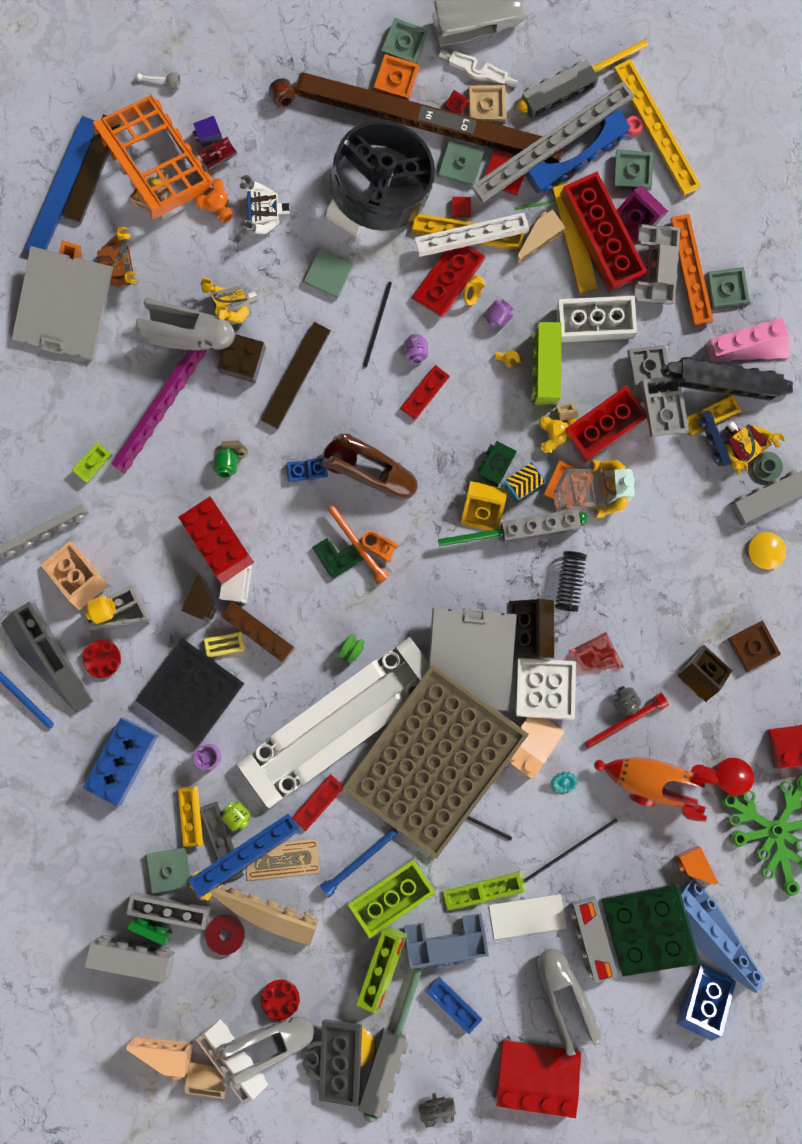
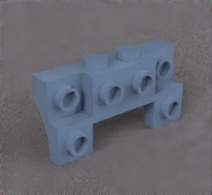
[404,913,489,969]

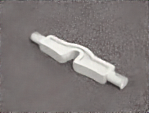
[439,49,518,88]

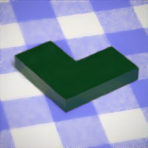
[312,537,364,580]

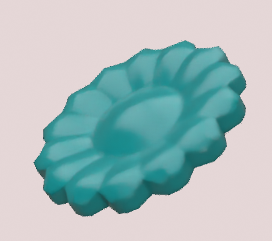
[551,772,577,794]

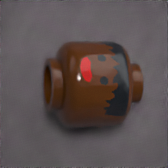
[269,78,295,107]

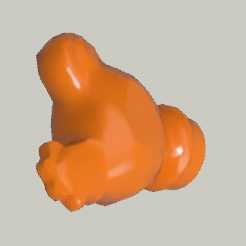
[195,178,234,224]

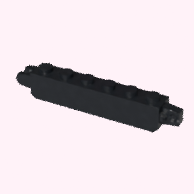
[660,357,793,401]

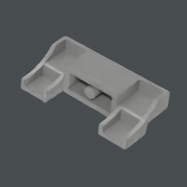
[633,224,680,305]

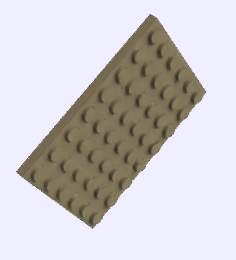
[342,664,529,859]

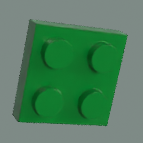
[127,917,173,946]

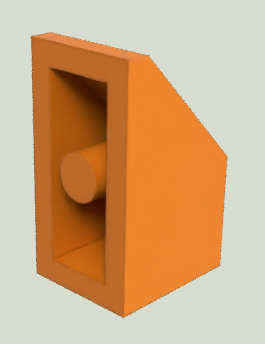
[676,845,718,885]

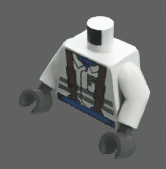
[240,175,290,234]

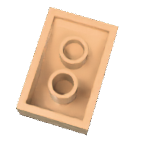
[41,541,109,610]
[509,717,564,779]
[126,1036,193,1080]

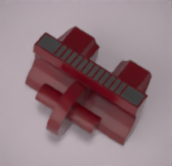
[198,137,237,170]

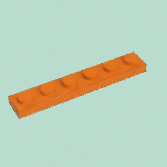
[670,214,713,326]

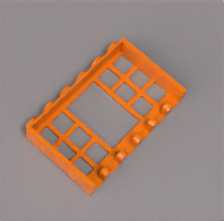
[92,94,212,220]

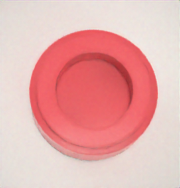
[626,115,643,136]

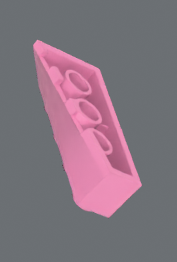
[706,317,789,362]

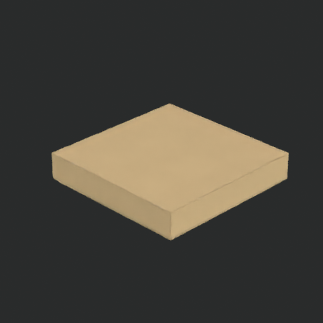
[468,85,506,123]

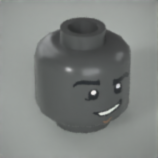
[612,686,641,716]

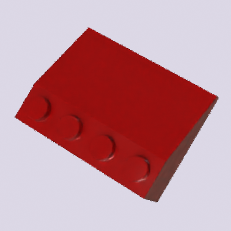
[495,1040,581,1118]

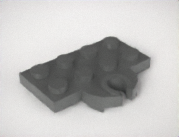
[302,1019,362,1107]

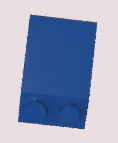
[676,964,736,1041]

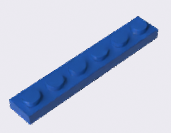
[188,814,299,898]

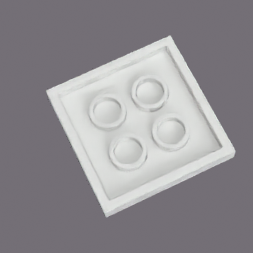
[516,658,576,720]

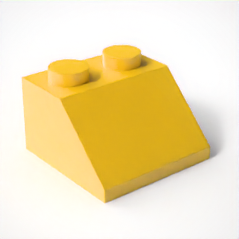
[461,481,508,531]

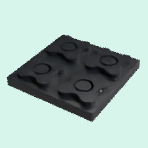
[136,638,245,747]

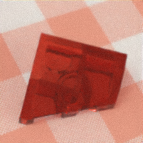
[572,632,624,671]

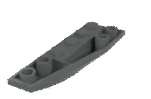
[1,602,93,712]

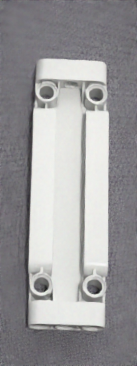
[237,637,428,809]

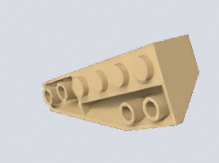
[210,884,319,946]

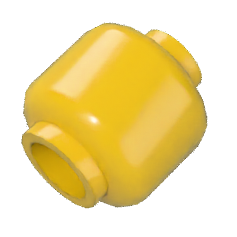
[84,595,116,624]

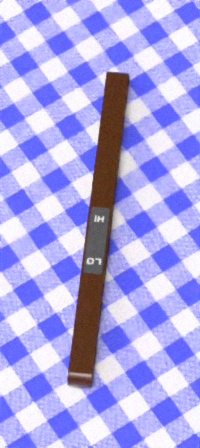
[294,72,564,164]

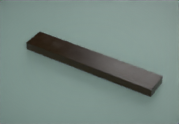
[63,114,121,223]
[261,322,331,429]

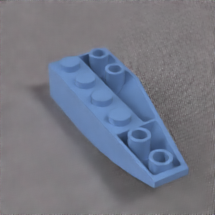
[680,877,765,993]

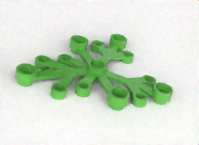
[720,775,802,896]

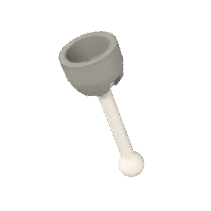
[136,72,181,88]

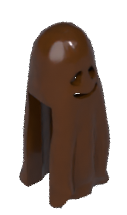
[322,433,418,500]

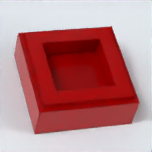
[444,90,470,114]
[452,197,471,217]

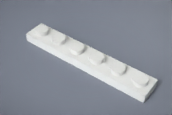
[415,213,529,257]

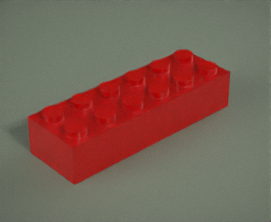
[560,171,647,293]

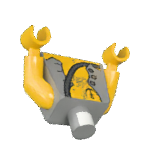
[200,278,259,326]

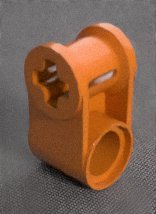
[362,531,399,563]

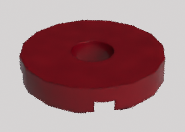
[206,914,245,955]

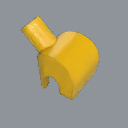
[495,350,524,369]

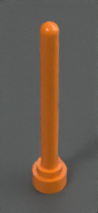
[328,506,390,584]

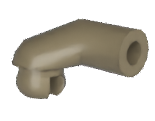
[222,440,248,458]

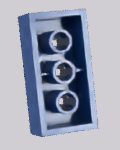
[83,718,158,806]

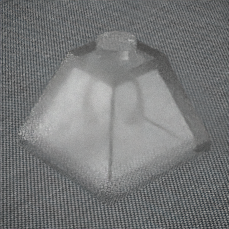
[553,469,598,512]

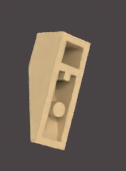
[516,209,566,265]

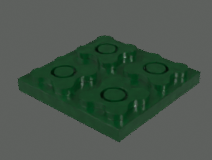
[602,883,700,977]

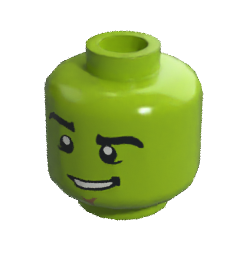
[221,802,250,831]

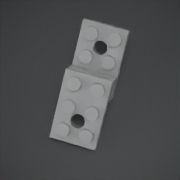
[627,345,689,438]

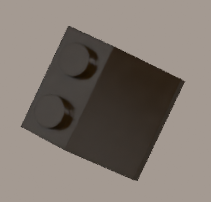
[181,575,217,622]
[677,645,732,702]

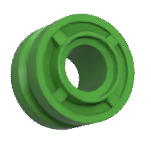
[338,633,365,664]

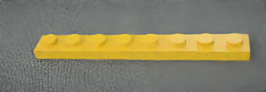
[613,59,701,196]

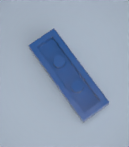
[426,976,483,1034]

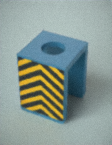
[503,462,546,504]

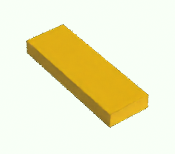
[687,395,741,436]
[178,786,203,847]

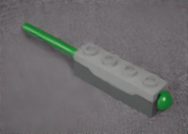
[438,508,588,547]

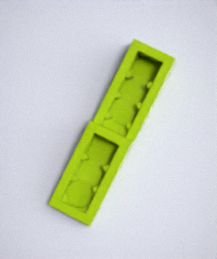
[443,870,526,910]

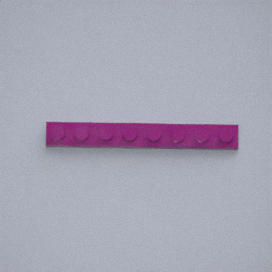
[111,341,207,474]

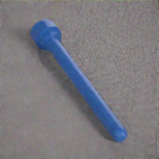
[0,671,54,729]
[320,829,398,897]

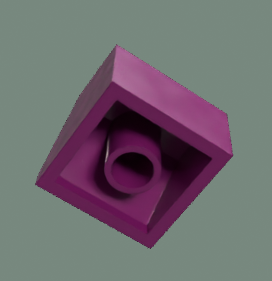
[617,186,668,243]

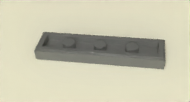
[200,801,244,882]

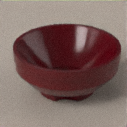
[323,442,357,474]

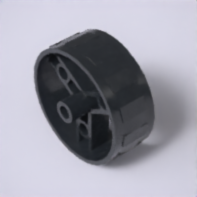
[330,120,435,231]

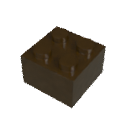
[217,334,266,383]

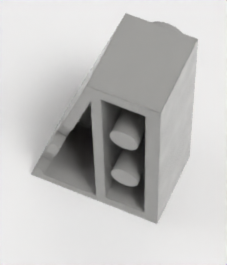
[79,585,152,630]

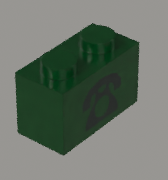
[477,441,517,487]

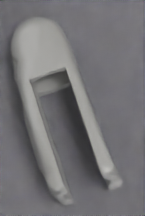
[432,0,527,47]
[136,297,235,350]
[537,949,601,1056]
[212,1016,314,1087]

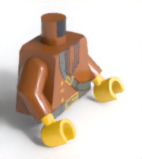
[96,227,137,288]

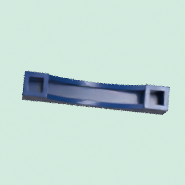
[525,109,631,194]

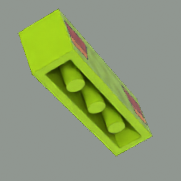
[356,926,407,1013]

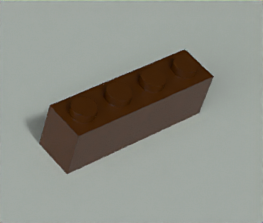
[221,601,295,663]

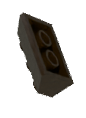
[509,599,554,659]

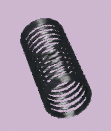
[555,551,587,612]

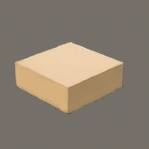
[555,403,579,421]

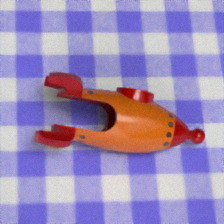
[594,757,718,822]

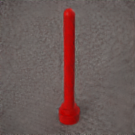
[585,693,669,748]

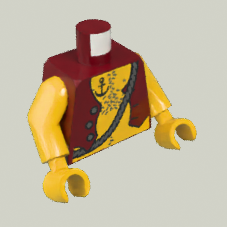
[724,421,785,476]

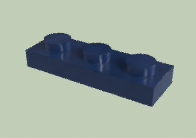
[698,410,731,466]

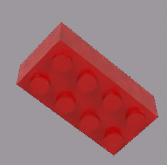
[178,496,255,584]

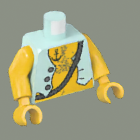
[588,460,635,518]

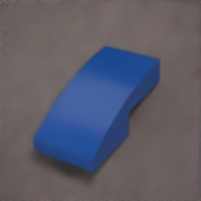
[286,458,328,482]

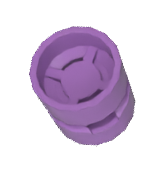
[193,744,222,770]

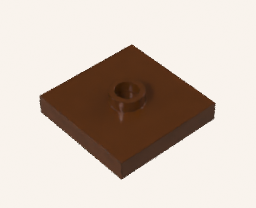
[728,620,781,672]

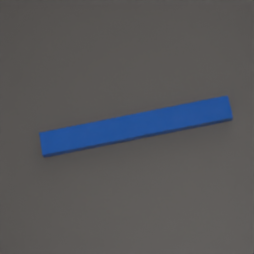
[24,116,95,252]

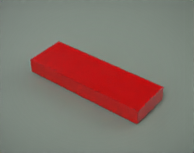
[400,365,450,421]
[292,774,344,831]

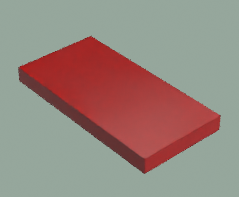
[412,246,486,318]

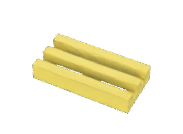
[203,632,245,658]

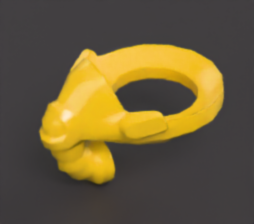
[463,275,485,306]

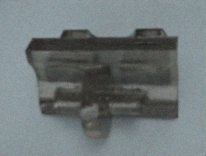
[418,1092,456,1128]

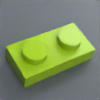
[72,442,113,483]

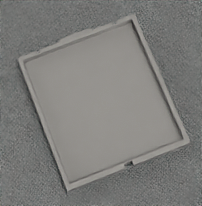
[12,246,113,360]
[428,608,517,711]

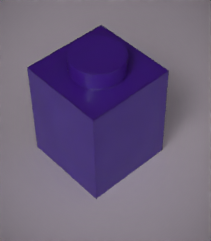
[192,116,223,147]

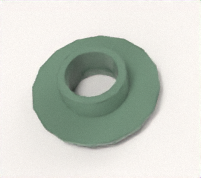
[753,452,783,481]

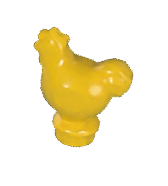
[539,416,577,453]

